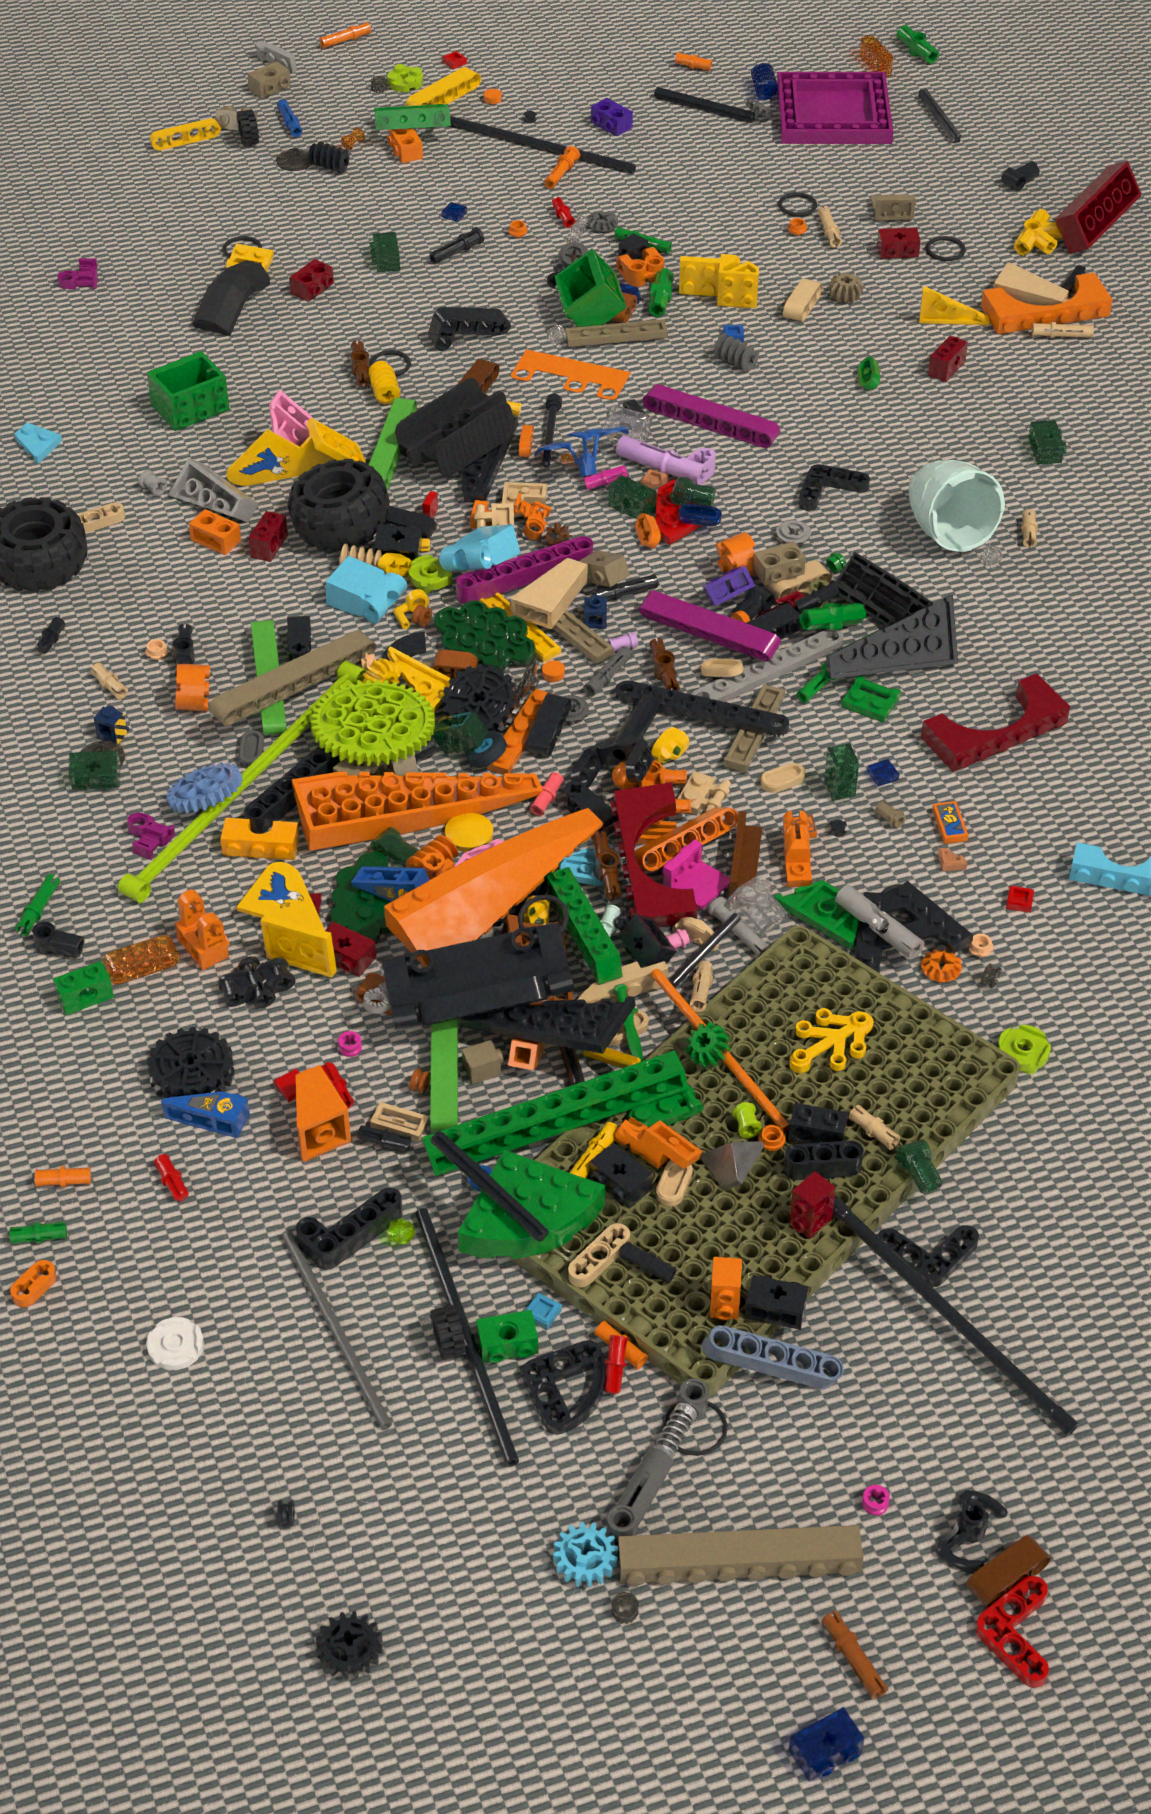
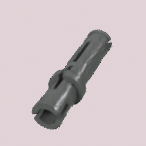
[584,646,633,696]

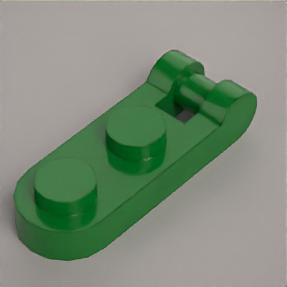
[629,1085,704,1128]

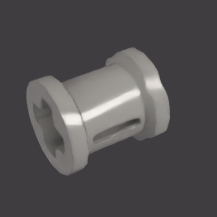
[139,470,167,496]

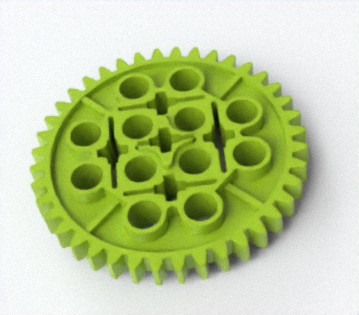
[311,679,435,766]

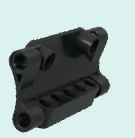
[381,921,574,1030]

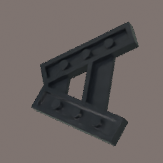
[855,881,973,973]

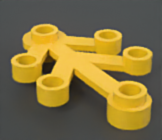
[789,1008,874,1073]

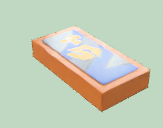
[932,801,969,844]

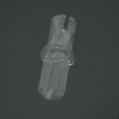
[566,215,588,242]

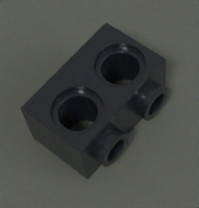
[788,1103,848,1144]

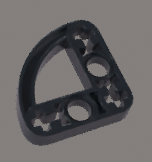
[522,1340,606,1435]

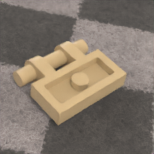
[474,503,514,528]
[677,771,731,816]

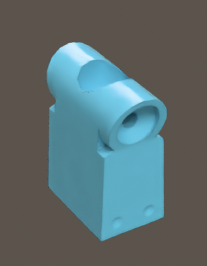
[439,524,521,572]
[326,555,407,624]

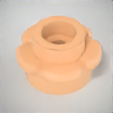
[145,639,168,660]
[361,653,376,670]
[968,934,993,957]

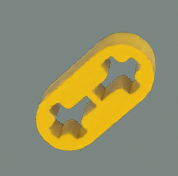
[378,553,411,576]

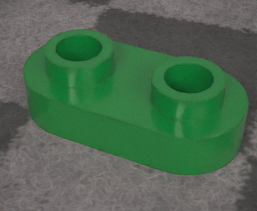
[858,356,880,391]

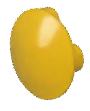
[445,813,493,852]

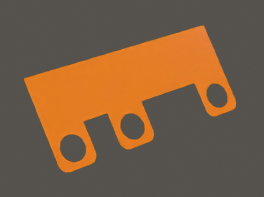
[511,349,631,400]

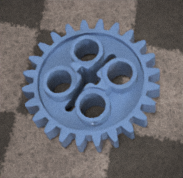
[166,762,243,814]

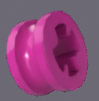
[338,1031,362,1057]
[862,1485,890,1516]

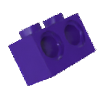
[591,98,633,136]
[702,566,755,606]

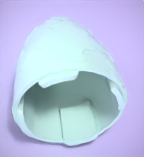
[909,460,1005,552]

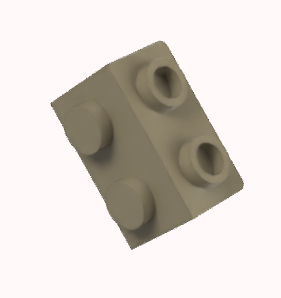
[215,106,258,131]

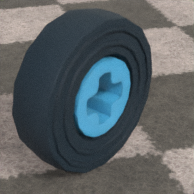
[466,731,507,768]

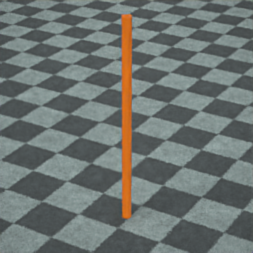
[651,968,790,1133]

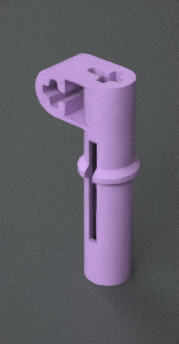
[616,435,716,485]

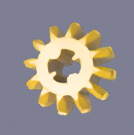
[362,658,401,684]

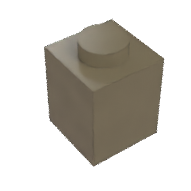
[462,1040,504,1084]

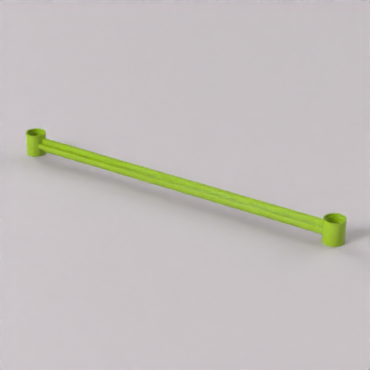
[118,661,367,903]

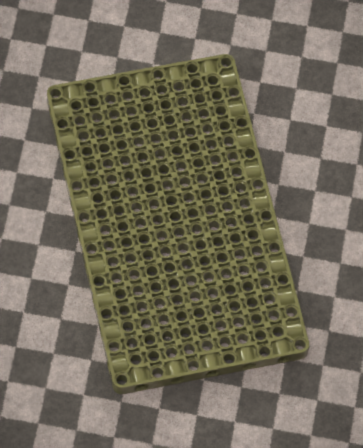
[507,926,1020,1398]

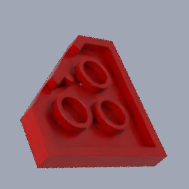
[656,479,718,545]

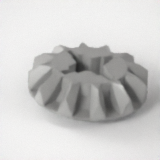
[776,520,811,545]

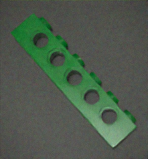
[546,867,623,985]

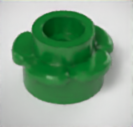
[826,553,846,574]

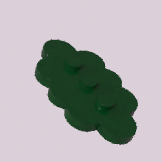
[434,600,536,670]
[330,851,392,944]

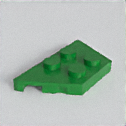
[774,880,859,950]

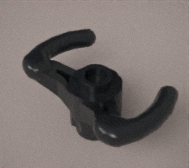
[936,1490,1008,1571]

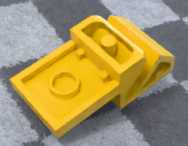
[679,254,759,308]

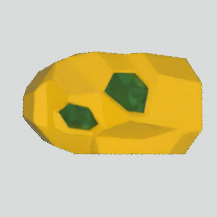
[651,727,689,763]
[524,896,549,925]

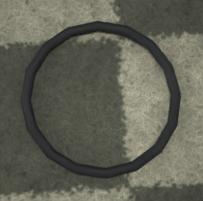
[662,1398,728,1456]

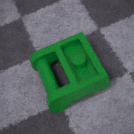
[841,675,902,723]

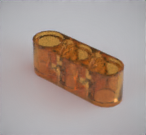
[860,35,893,77]
[102,935,180,984]

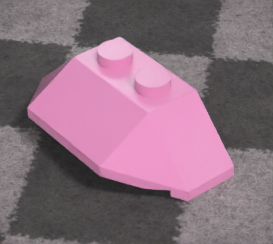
[269,389,314,447]

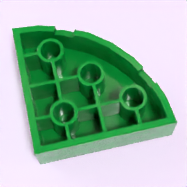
[457,1150,605,1259]

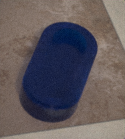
[678,504,722,526]

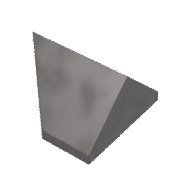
[700,1141,764,1190]

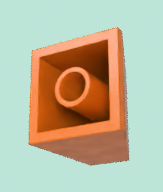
[296,1065,351,1162]

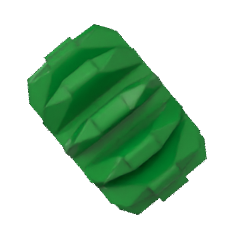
[685,1022,731,1068]

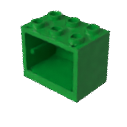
[554,248,627,327]
[147,351,230,431]

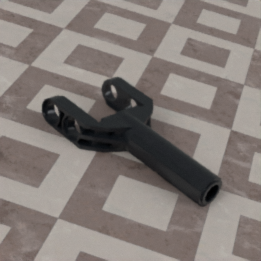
[571,694,660,788]

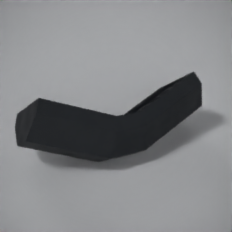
[192,260,270,336]
[835,551,934,626]

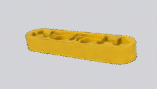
[149,118,221,150]

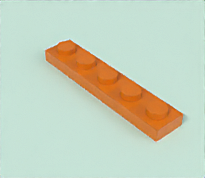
[486,689,549,775]

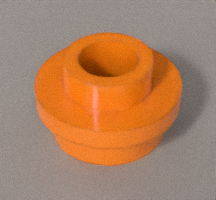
[788,218,807,236]
[508,220,528,238]
[758,1125,785,1151]

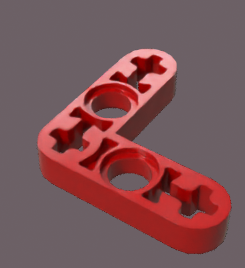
[976,1576,1049,1688]

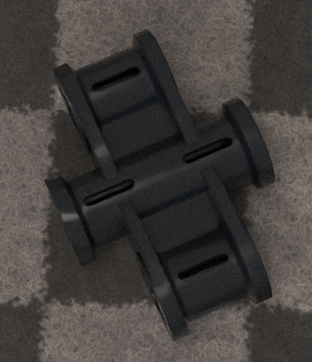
[217,956,296,1008]

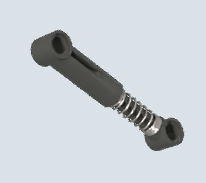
[607,1378,709,1545]

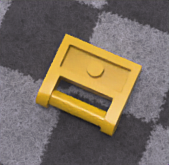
[226,244,274,272]

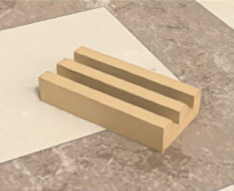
[370,1102,430,1143]

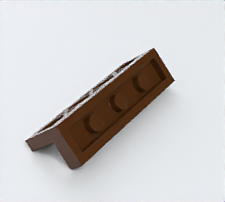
[728,811,762,904]

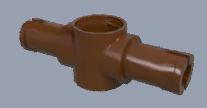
[351,340,370,387]
[649,638,680,691]
[591,831,622,900]

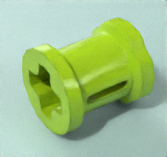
[732,1102,762,1138]

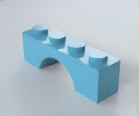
[1069,842,1151,896]

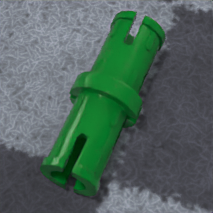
[9,1221,67,1245]

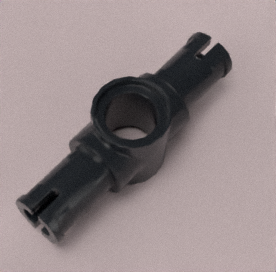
[172,624,195,677]

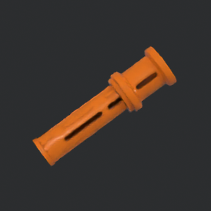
[544,146,580,189]

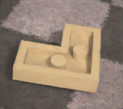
[502,482,547,517]

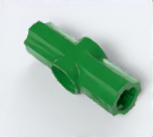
[896,24,940,64]
[648,268,674,318]
[799,603,866,630]

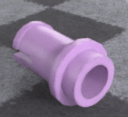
[608,632,638,652]

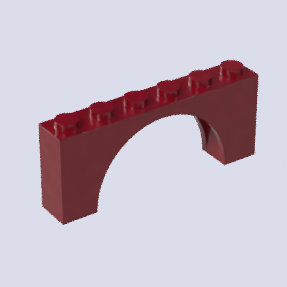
[921,673,1070,772]
[610,782,697,928]

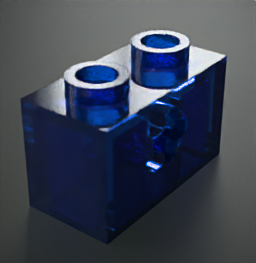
[788,1707,865,1782]

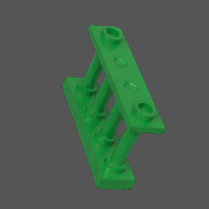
[374,104,451,130]

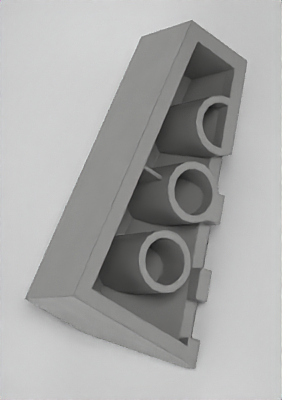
[168,458,258,522]

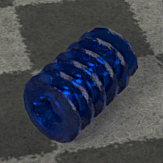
[751,63,778,101]

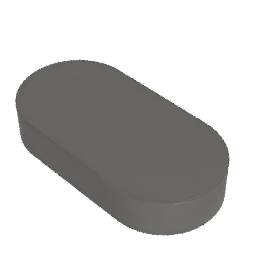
[238,730,265,769]

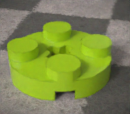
[387,64,423,92]
[408,555,453,593]
[998,1025,1051,1074]

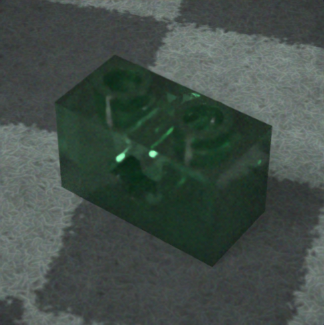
[369,232,400,273]
[1028,420,1067,465]
[608,475,657,519]
[432,711,489,754]
[824,743,859,801]
[69,751,121,791]

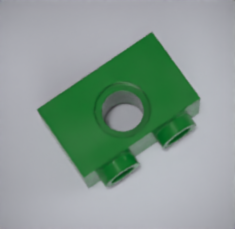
[53,961,114,1016]
[476,1310,539,1363]

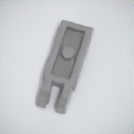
[255,41,297,74]

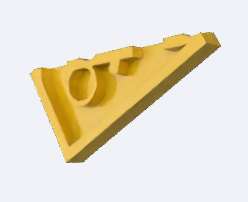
[919,286,990,325]
[387,646,450,713]

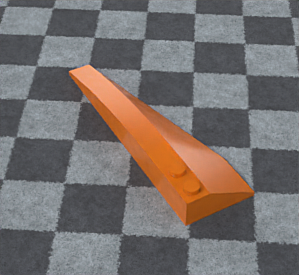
[292,772,543,851]
[384,808,603,968]

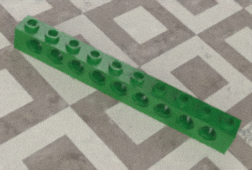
[422,1050,689,1176]

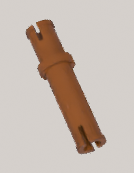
[821,1610,888,1700]

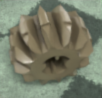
[829,272,863,304]

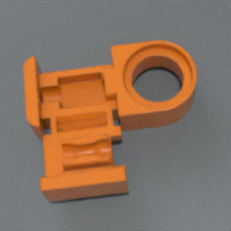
[513,493,552,540]

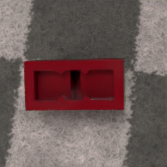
[289,259,334,302]
[248,511,288,562]
[789,1171,836,1239]

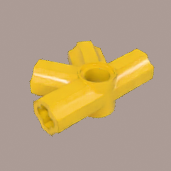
[1014,209,1062,256]

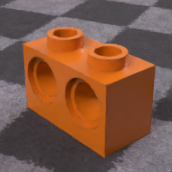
[387,128,423,163]
[189,509,241,555]
[710,1257,742,1320]

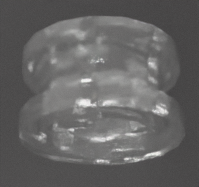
[547,325,567,345]

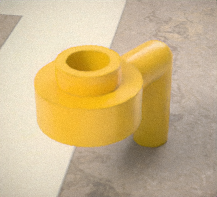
[393,589,429,629]

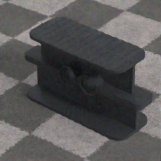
[395,378,515,477]

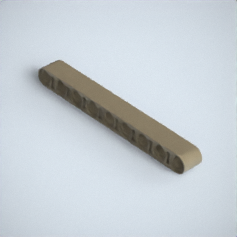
[208,630,377,726]

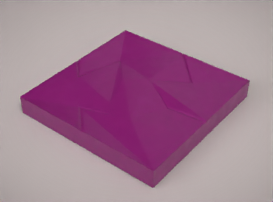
[776,72,893,144]

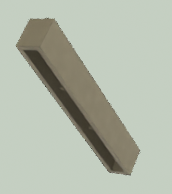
[618,1525,864,1586]

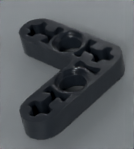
[799,464,870,511]
[877,1225,979,1287]

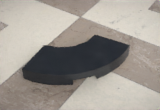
[382,631,426,661]

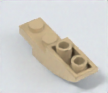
[577,961,668,1003]

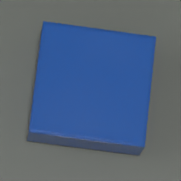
[723,325,744,343]

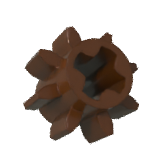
[543,523,572,547]

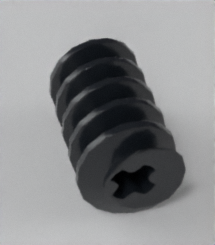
[308,141,350,173]

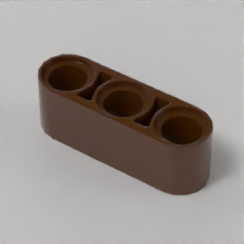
[458,359,500,393]
[966,1535,1051,1609]

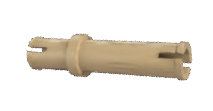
[818,206,842,248]
[1031,322,1094,338]
[690,961,713,1013]

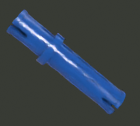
[277,99,303,137]

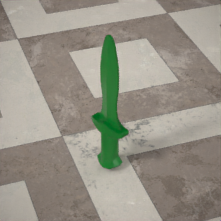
[612,984,643,1062]

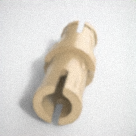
[1021,509,1038,548]
[90,663,128,699]
[849,1105,901,1150]

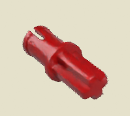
[552,197,576,228]
[321,1062,355,1109]
[153,1154,189,1202]
[604,1335,628,1394]

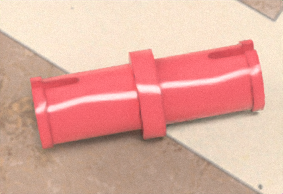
[530,772,564,816]

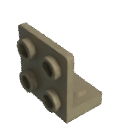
[871,194,916,221]

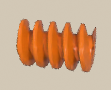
[406,835,459,868]

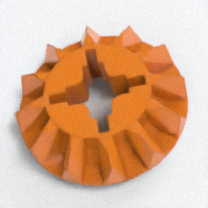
[921,948,962,982]

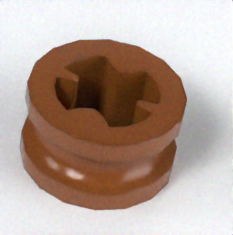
[412,604,432,627]
[409,1068,431,1094]

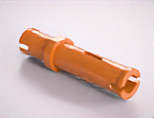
[319,22,371,49]

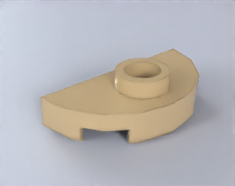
[672,917,719,952]

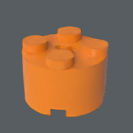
[715,532,756,577]
[175,664,210,712]

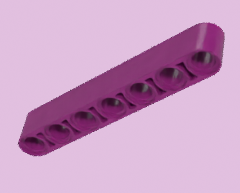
[642,384,781,448]
[456,536,594,604]
[638,590,781,662]

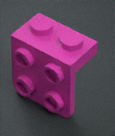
[663,839,730,909]

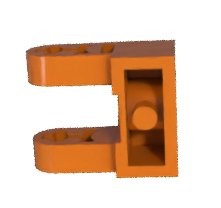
[175,890,230,970]

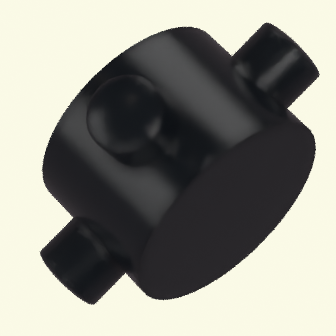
[523,111,537,123]
[829,820,847,837]

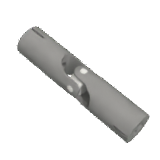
[835,885,924,959]

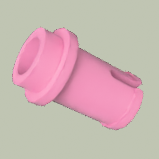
[666,929,690,949]

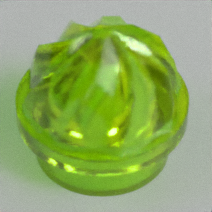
[389,1218,415,1246]

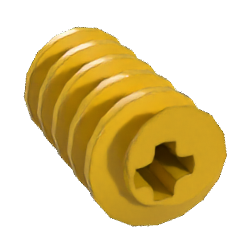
[368,361,401,404]

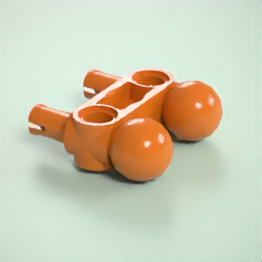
[612,760,691,822]

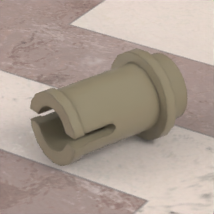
[875,801,906,828]

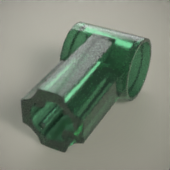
[670,477,716,506]
[370,827,420,867]
[896,1139,943,1195]

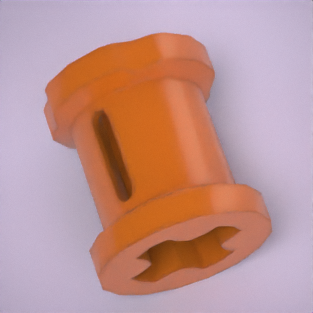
[422,852,445,880]

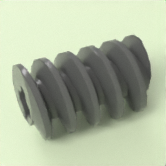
[714,333,759,372]

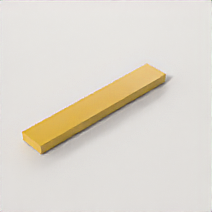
[479,593,561,663]

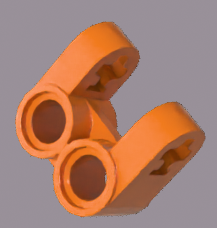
[616,247,664,287]

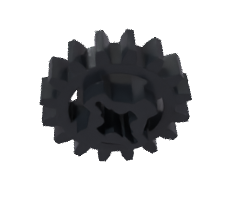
[316,1611,383,1680]

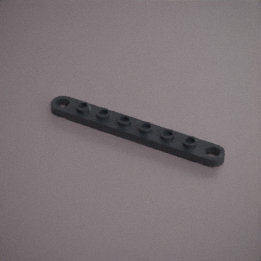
[615,680,790,737]

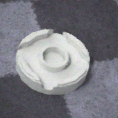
[146,1317,204,1370]

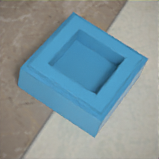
[525,1293,562,1330]

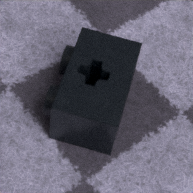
[374,523,423,561]
[618,914,677,968]
[590,1143,653,1209]
[745,1275,809,1330]

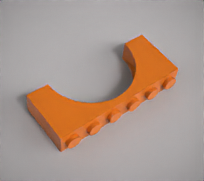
[981,272,1113,334]

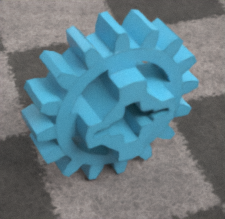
[553,1522,618,1588]

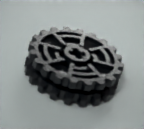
[442,664,520,740]
[147,1027,235,1100]

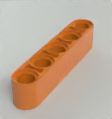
[634,807,739,871]

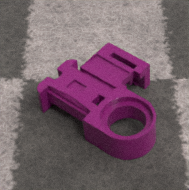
[57,258,99,289]
[127,812,175,860]

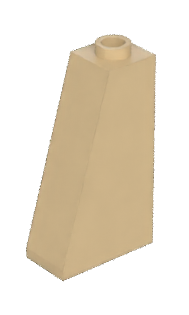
[994,262,1069,306]
[511,558,588,629]

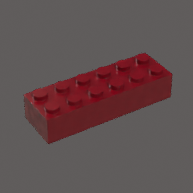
[1055,160,1142,254]

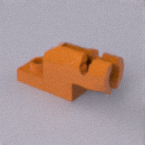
[783,811,812,887]
[615,1117,703,1169]

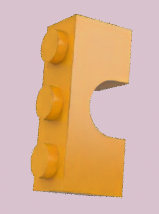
[220,818,299,860]

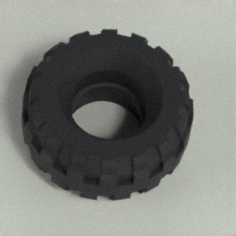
[287,459,390,551]
[0,497,88,592]

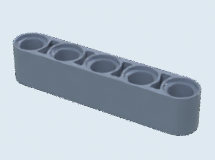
[702,1326,844,1389]

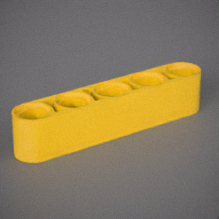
[405,67,481,106]

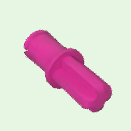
[584,465,627,490]

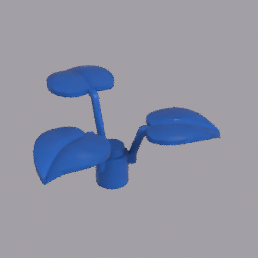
[534,427,629,476]

